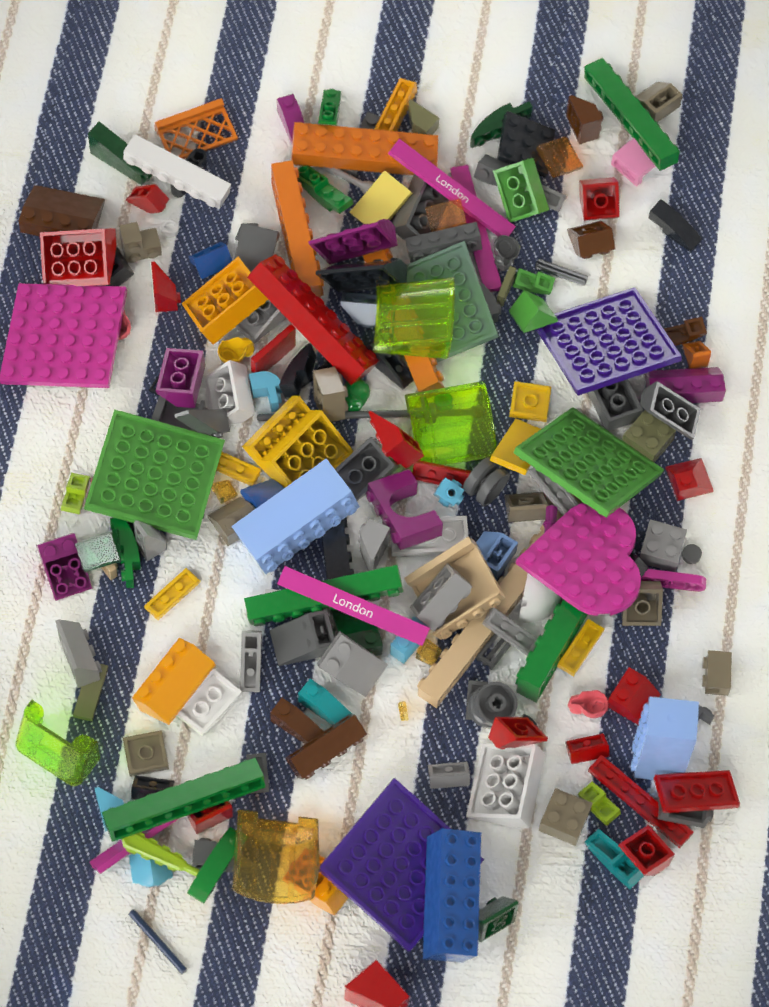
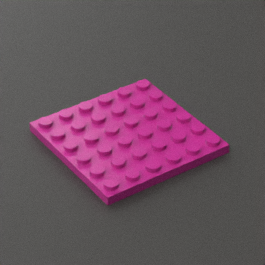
[0,283,128,388]

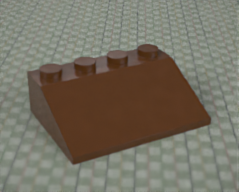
[19,185,105,236]

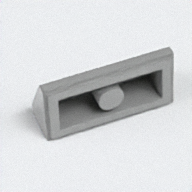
[542,185,567,212]
[428,762,470,789]

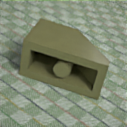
[408,100,440,135]

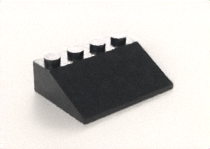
[316,258,408,292]

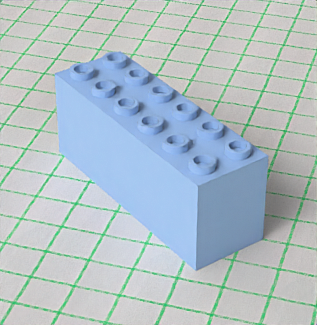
[231,459,360,575]
[631,697,699,780]

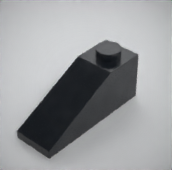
[365,334,414,389]

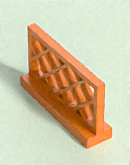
[155,98,238,159]

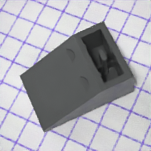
[270,610,334,667]

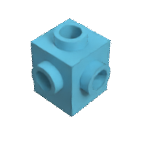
[433,477,464,508]

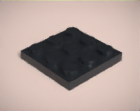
[497,111,555,177]

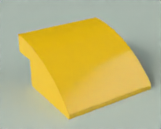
[242,396,354,488]

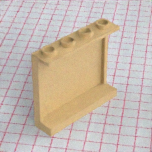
[404,537,506,640]

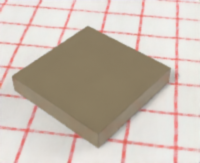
[122,730,169,777]

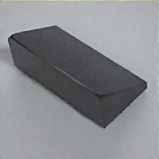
[131,775,175,800]

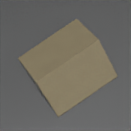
[505,492,548,523]

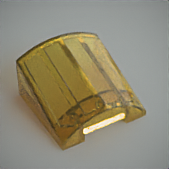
[232,809,320,904]

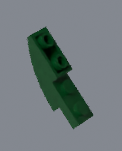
[470,102,533,148]

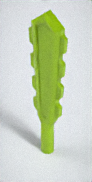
[122,832,200,876]

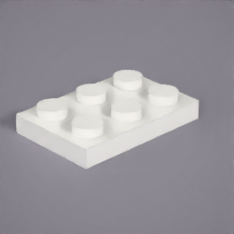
[177,669,242,737]

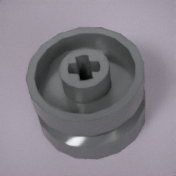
[463,457,510,507]
[468,682,518,728]

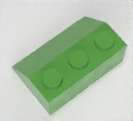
[493,158,549,222]

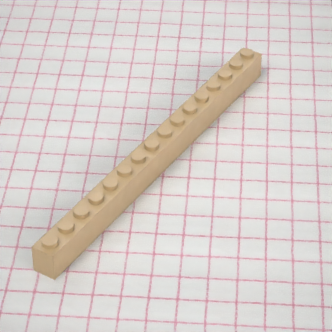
[417,494,583,708]

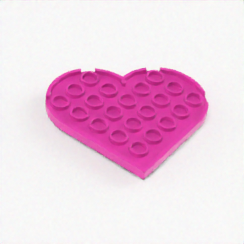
[516,503,641,616]

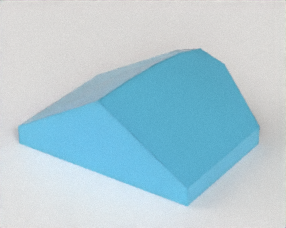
[129,853,173,887]

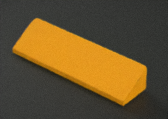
[375,78,417,131]

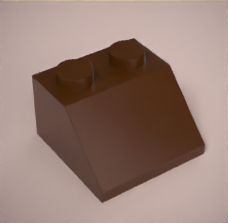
[566,95,604,144]
[567,221,615,259]

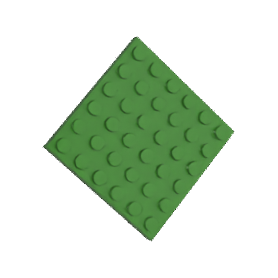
[513,407,664,518]
[84,409,225,540]

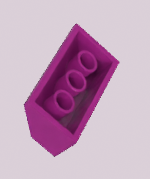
[644,367,726,403]

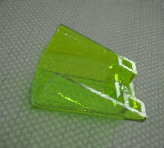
[373,277,455,359]
[405,381,497,465]

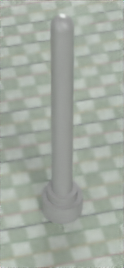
[320,167,374,194]

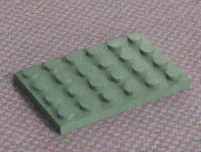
[404,241,499,363]

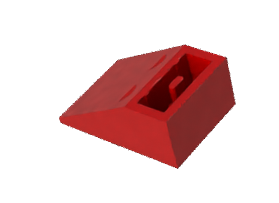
[368,411,424,469]

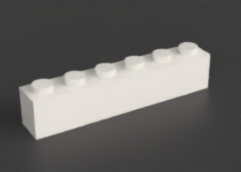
[123,134,231,209]

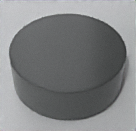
[682,544,702,564]

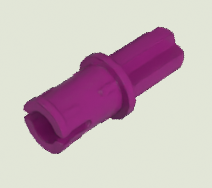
[543,505,557,533]

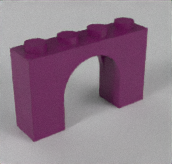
[366,469,443,550]

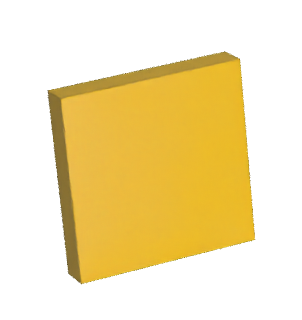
[509,381,551,422]

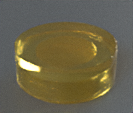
[398,701,409,721]

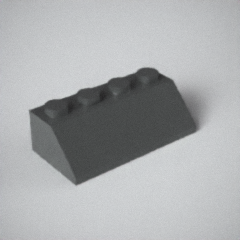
[393,174,449,240]

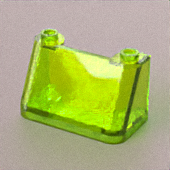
[15,699,100,786]

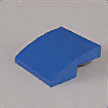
[240,479,284,509]

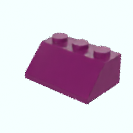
[155,348,206,408]

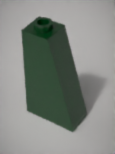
[88,121,152,186]

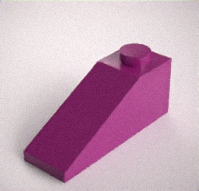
[277,93,305,144]

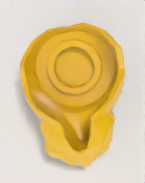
[217,337,255,363]

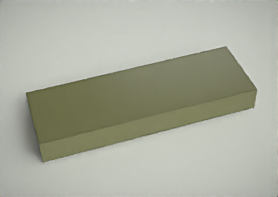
[73,664,108,722]

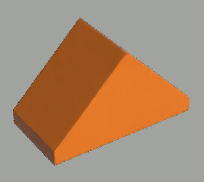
[683,341,711,368]

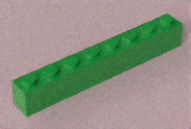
[584,58,680,171]
[244,565,404,626]
[102,758,266,842]

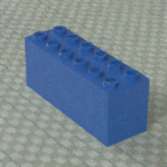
[423,828,481,963]

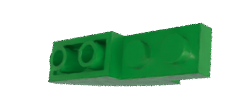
[318,89,341,126]
[298,165,353,214]
[110,518,141,588]

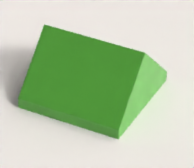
[509,290,558,333]

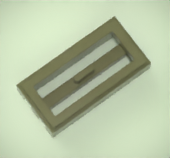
[497,266,516,307]

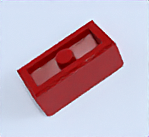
[565,733,609,764]

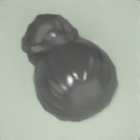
[493,235,521,271]

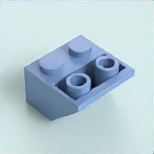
[476,531,518,581]

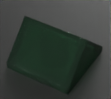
[75,529,121,572]

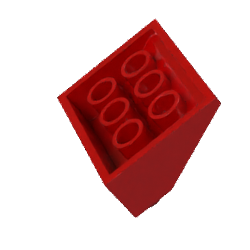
[40,228,117,286]

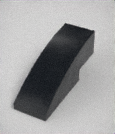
[648,199,702,252]
[279,343,317,398]

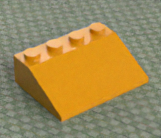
[181,256,268,345]

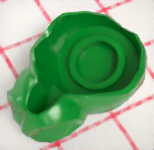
[343,379,370,411]

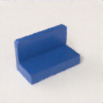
[188,242,233,279]

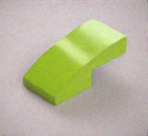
[61,472,90,515]
[578,781,621,826]

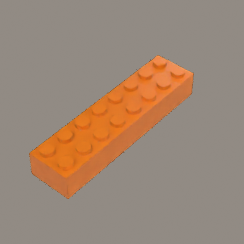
[291,122,438,176]
[271,160,324,298]

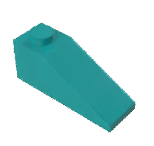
[298,678,352,725]

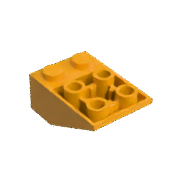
[283,849,348,916]

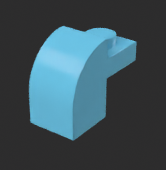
[249,371,282,412]

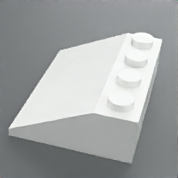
[466,743,546,828]

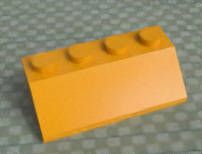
[132,638,216,725]

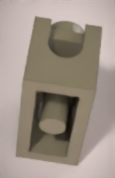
[701,650,732,696]

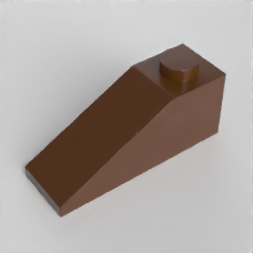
[270,698,324,744]

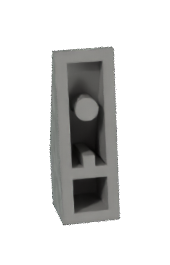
[134,520,167,561]
[240,630,262,692]

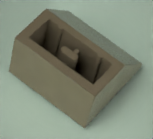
[635,82,683,122]

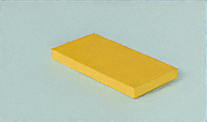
[490,418,541,475]

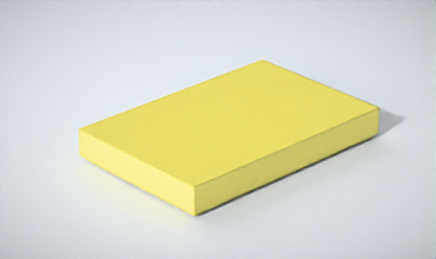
[350,171,413,224]

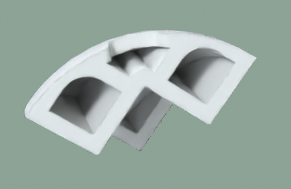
[518,573,562,623]

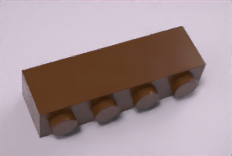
[285,714,367,780]

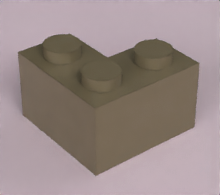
[119,222,162,263]

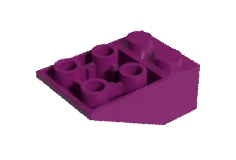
[36,533,93,601]

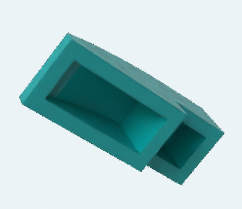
[584,829,644,889]

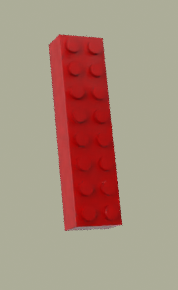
[247,254,379,385]

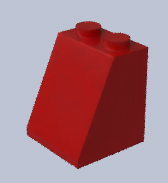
[344,960,409,1007]

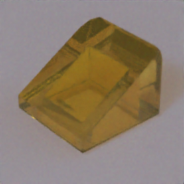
[212,480,238,504]
[416,638,442,666]

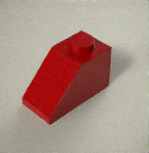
[126,184,170,214]

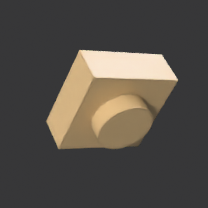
[99,554,118,580]

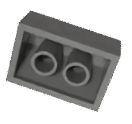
[640,381,701,440]

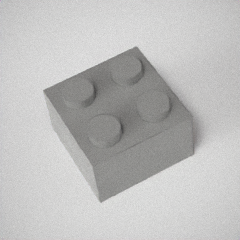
[639,519,687,572]

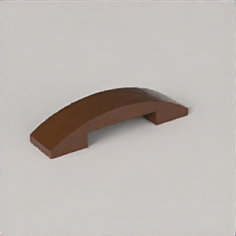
[663,317,707,346]

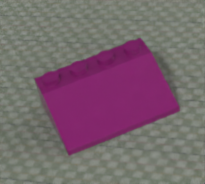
[308,219,398,265]

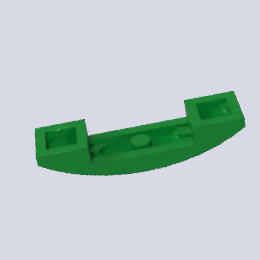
[187,827,247,904]

